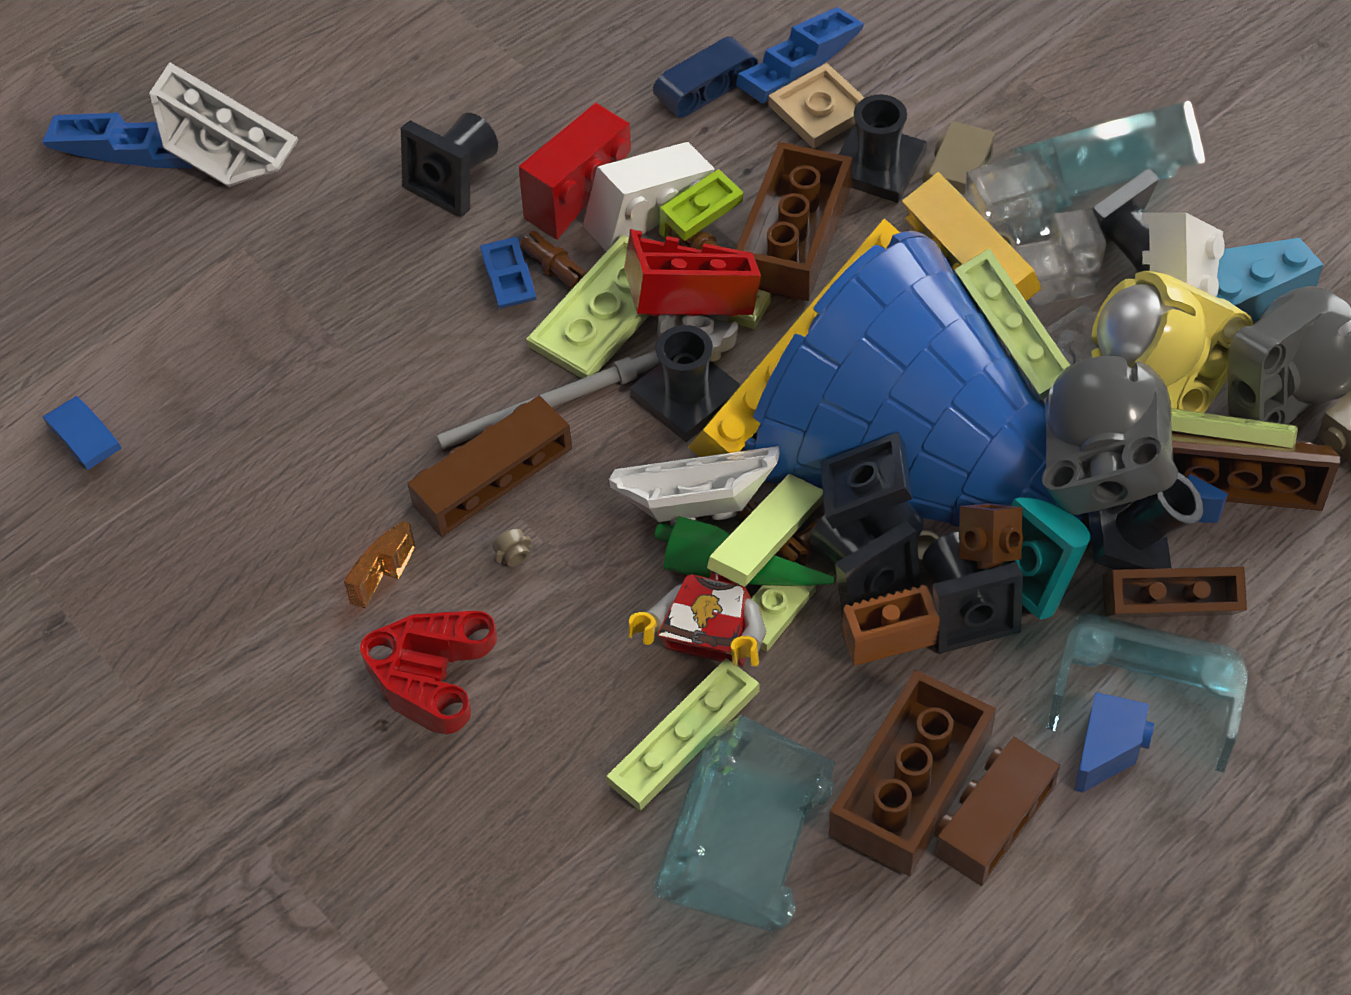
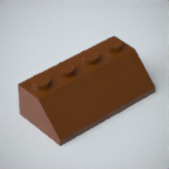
[1172,431,1340,511]

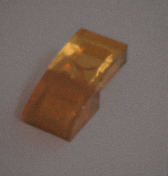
[344,521,416,609]

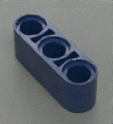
[653,36,758,118]

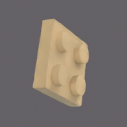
[769,63,865,149]

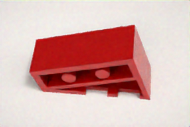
[518,102,631,240]
[624,229,761,317]

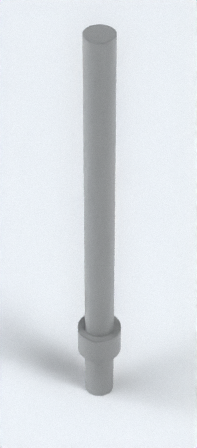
[436,350,660,450]

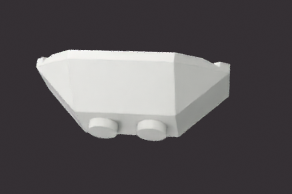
[150,62,298,187]
[609,446,780,525]

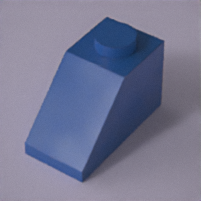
[1074,692,1154,792]

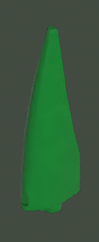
[655,516,836,586]

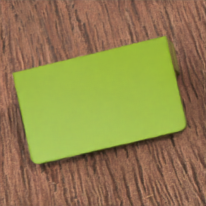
[659,169,744,241]

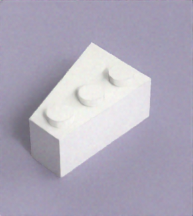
[583,142,715,252]
[1142,213,1224,297]

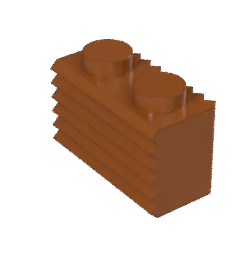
[842,584,940,666]

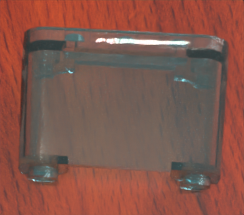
[654,715,835,931]

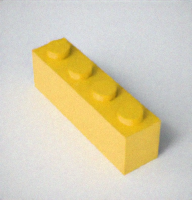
[902,171,1042,301]

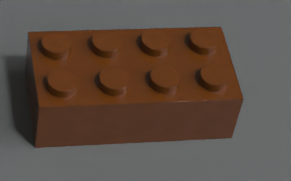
[736,142,852,301]
[829,670,996,877]

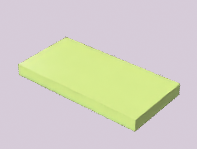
[526,235,649,379]

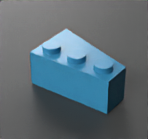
[1216,238,1324,323]

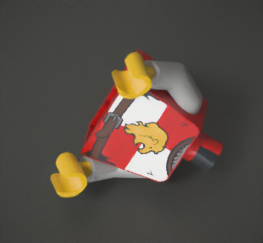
[628,571,766,667]

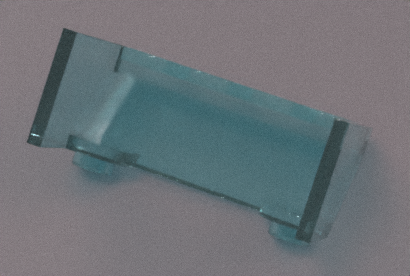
[1014,101,1205,211]
[1047,614,1248,772]

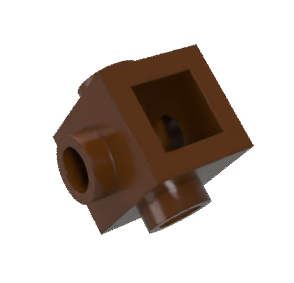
[958,503,1023,569]

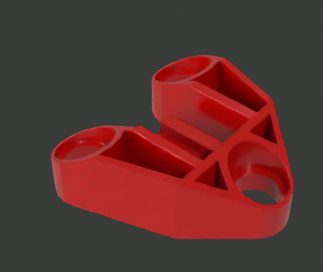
[360,611,498,735]

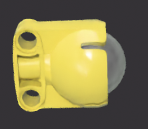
[1091,271,1253,413]

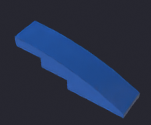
[736,7,864,103]
[42,113,193,168]

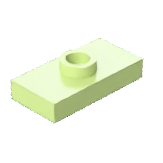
[752,585,816,652]

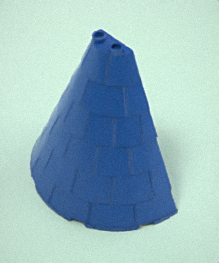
[744,231,1088,527]

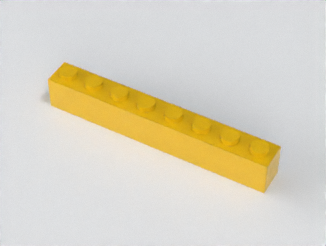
[688,219,900,457]

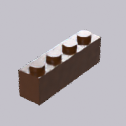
[407,395,572,537]

